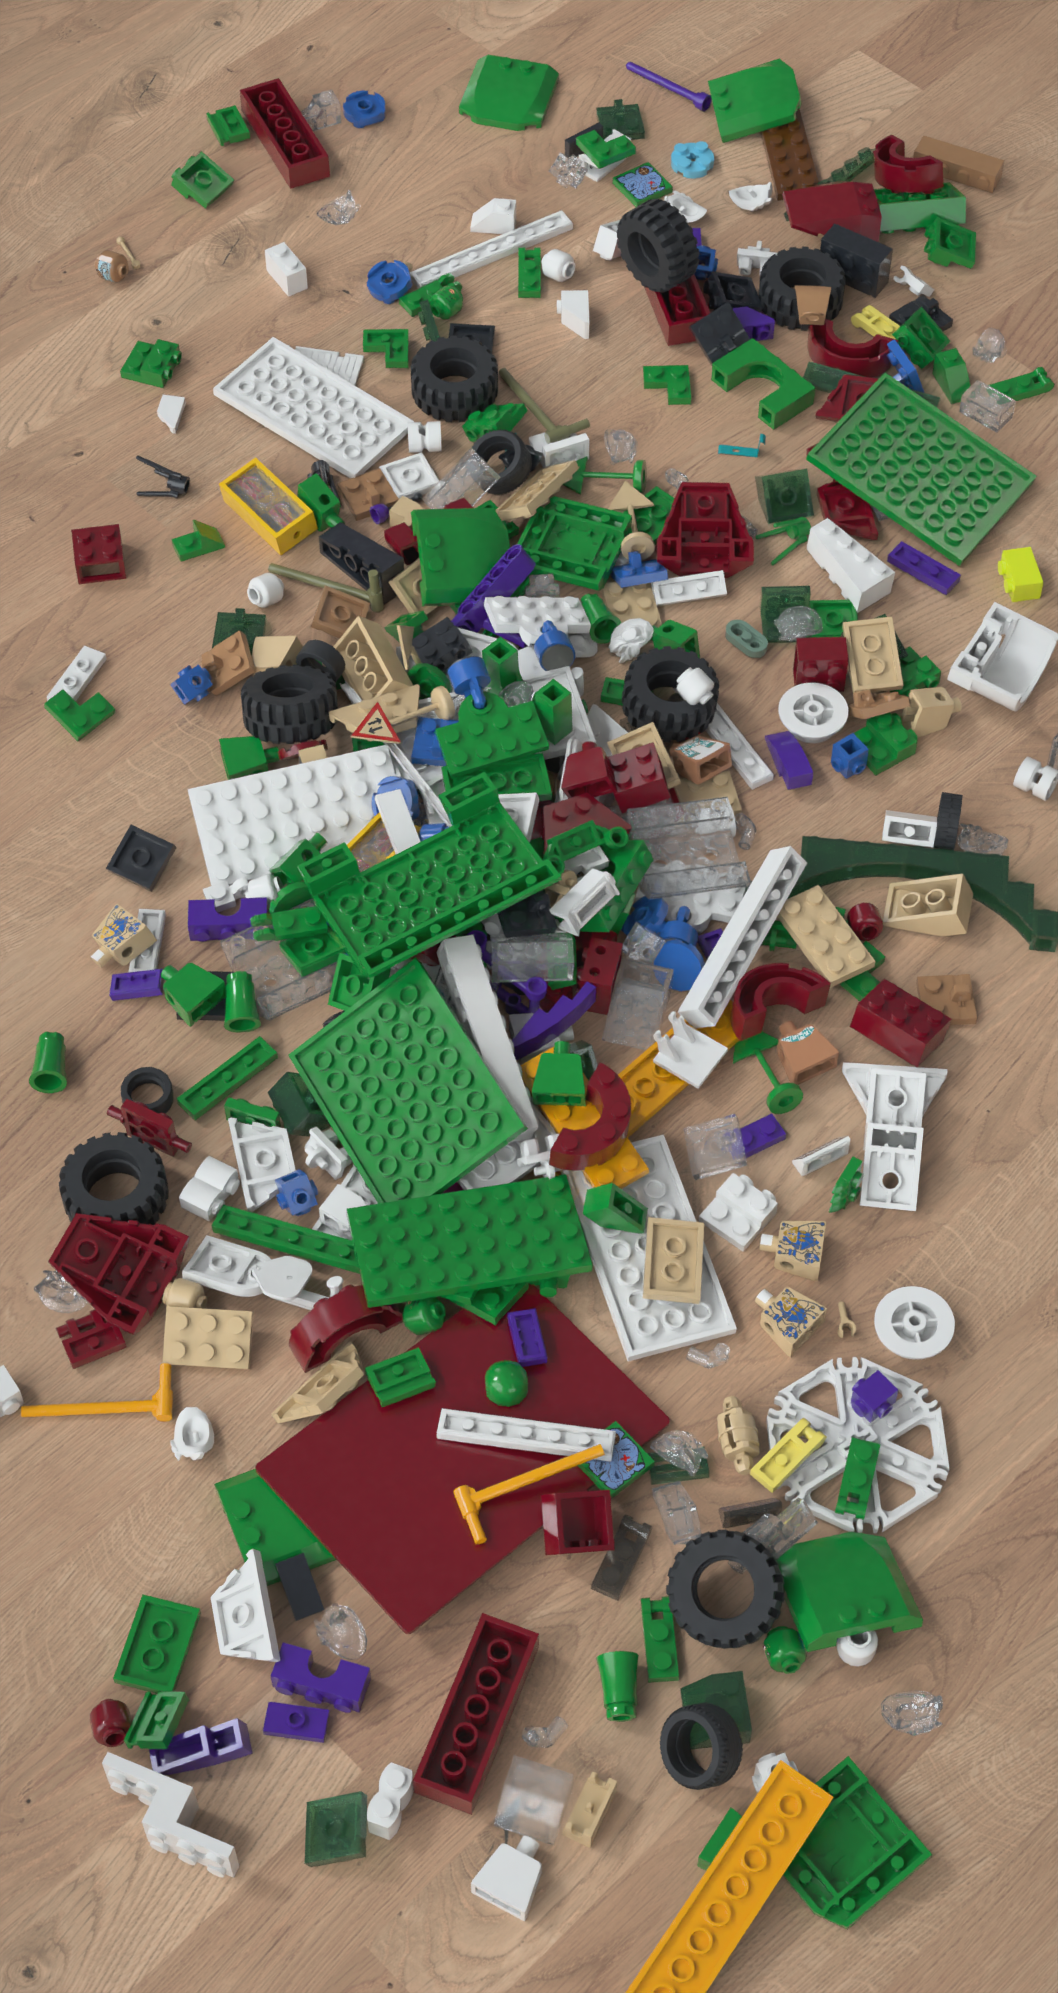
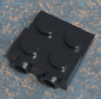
[703,271,763,313]
[412,617,473,672]

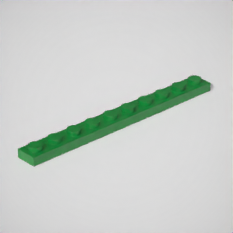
[211,1204,478,1306]

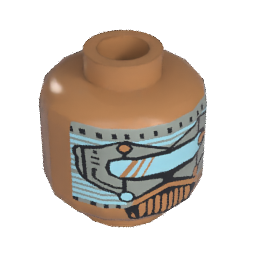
[95,250,129,283]

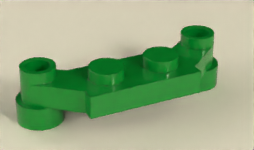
[542,820,628,875]

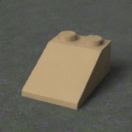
[883,874,973,936]

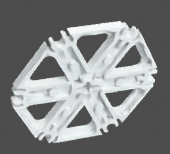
[766,1357,950,1533]

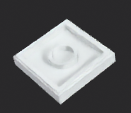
[379,452,441,499]

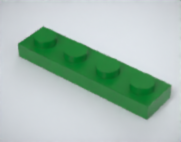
[177,1036,278,1121]

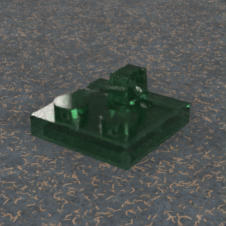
[596,99,645,140]
[212,608,267,656]
[304,1791,367,1867]

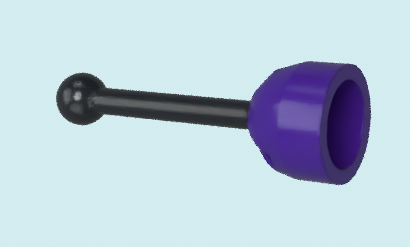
[370,493,423,524]

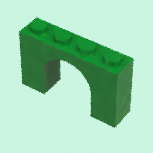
[711,338,815,430]
[482,637,573,745]
[554,840,654,932]

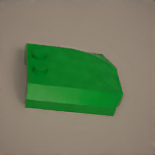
[459,54,559,131]
[708,58,802,143]
[517,496,632,591]
[411,508,510,606]
[214,1468,337,1586]
[776,1532,923,1652]
[782,1756,932,1930]

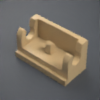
[562,1772,617,1848]

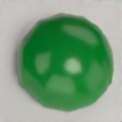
[485,1360,528,1407]

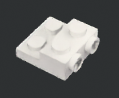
[699,1173,778,1252]

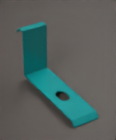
[718,434,766,458]

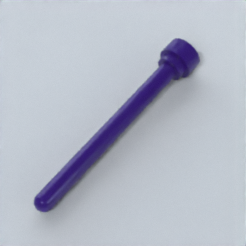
[626,62,712,112]

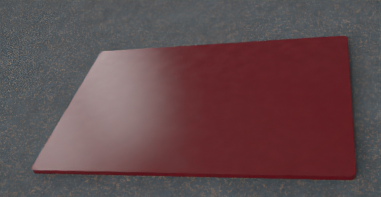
[255,1283,670,1634]

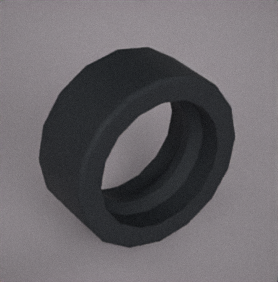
[296,639,346,683]
[121,1067,174,1114]

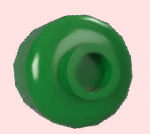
[430,286,463,320]
[402,1297,446,1335]
[763,1626,807,1674]

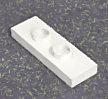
[47,646,106,701]

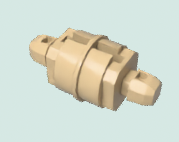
[717,1396,760,1475]

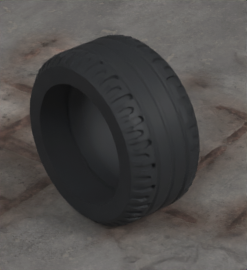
[467,429,532,495]
[660,1703,743,1790]

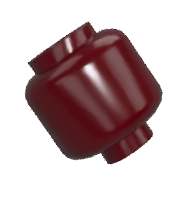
[847,902,884,941]
[90,1699,132,1747]

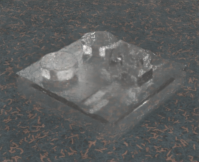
[683,1114,747,1180]

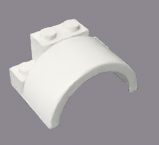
[947,602,1058,712]

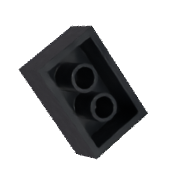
[820,223,893,298]

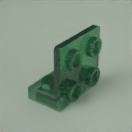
[760,586,812,643]

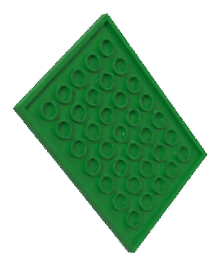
[806,372,1037,566]
[288,958,528,1204]

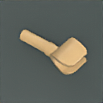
[837,1302,856,1338]

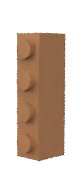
[913,135,1005,193]

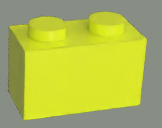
[998,547,1044,602]

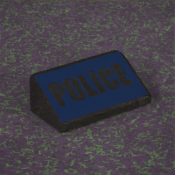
[719,1498,782,1529]

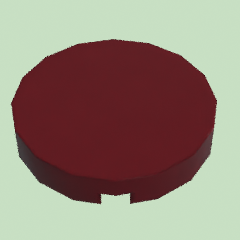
[278,739,328,761]

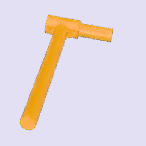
[21,1363,173,1422]
[453,1444,605,1544]

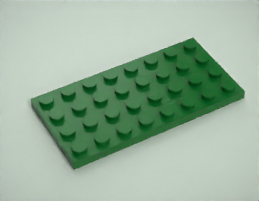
[346,1174,593,1308]

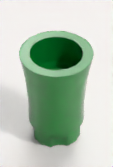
[580,593,621,644]
[224,971,261,1033]
[29,1031,67,1093]
[596,1651,639,1722]

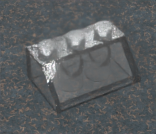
[422,447,501,509]
[490,933,574,982]

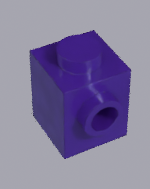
[850,1370,898,1423]

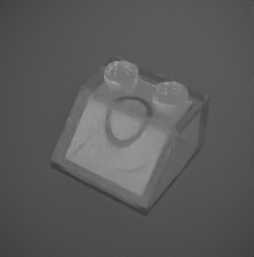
[494,1755,574,1845]

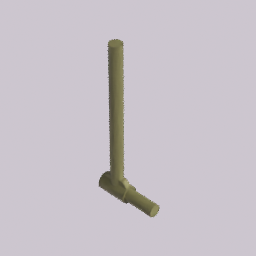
[499,368,590,444]
[268,563,384,612]

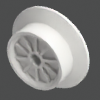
[778,683,848,743]
[874,1286,955,1359]

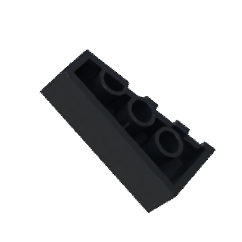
[319,522,404,605]

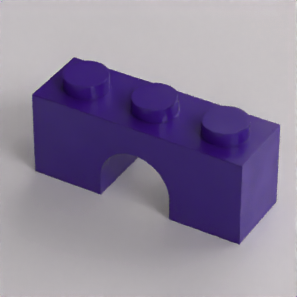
[188,897,269,942]
[271,1642,371,1713]

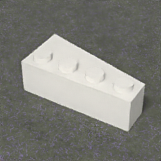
[807,518,895,613]

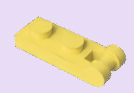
[851,305,903,349]
[750,1418,827,1493]

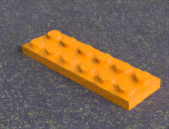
[520,1047,649,1189]

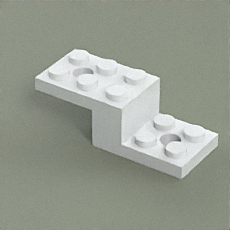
[860,1068,926,1211]
[102,1752,239,1878]

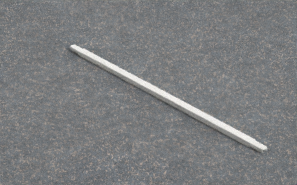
[340,681,452,827]

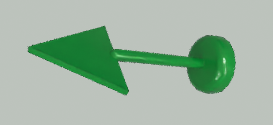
[562,456,647,495]
[733,1032,803,1114]

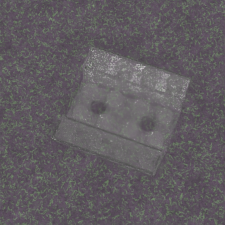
[627,797,751,899]
[220,898,337,1021]

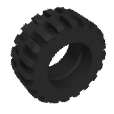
[617,199,699,292]
[758,246,846,331]
[411,336,498,422]
[622,646,720,743]
[241,665,338,744]
[59,1132,169,1225]
[666,1529,785,1649]

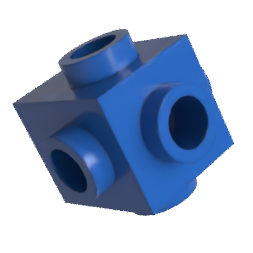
[694,245,718,280]
[170,664,213,705]
[831,733,869,779]
[275,1169,318,1216]

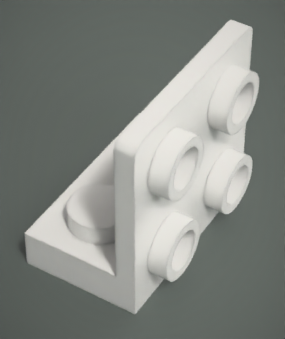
[529,432,589,468]

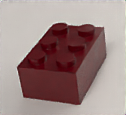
[850,979,952,1068]

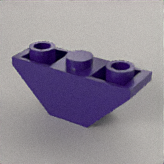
[733,307,775,341]

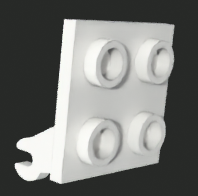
[653,1011,728,1089]

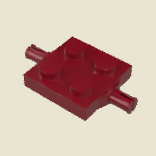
[107,1099,192,1157]

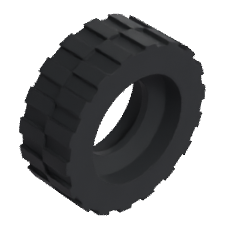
[933,792,963,851]

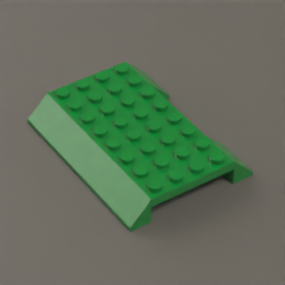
[297,772,562,978]

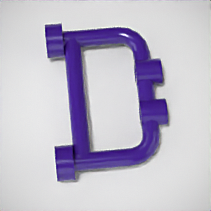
[467,930,547,1015]

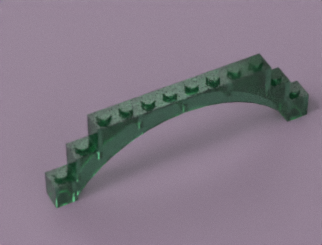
[745,836,1058,952]

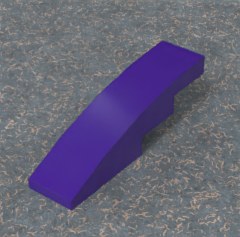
[512,982,596,1061]

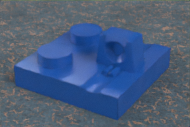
[887,339,926,398]
[611,551,668,588]
[411,717,458,766]

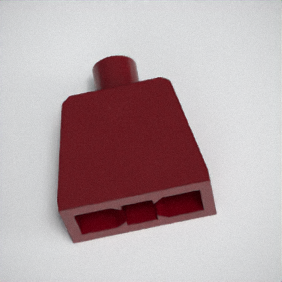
[561,741,617,799]

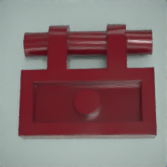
[56,1309,127,1369]

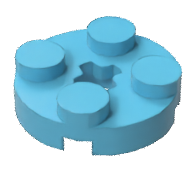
[671,141,714,179]

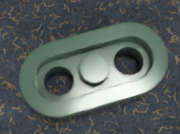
[725,620,768,658]

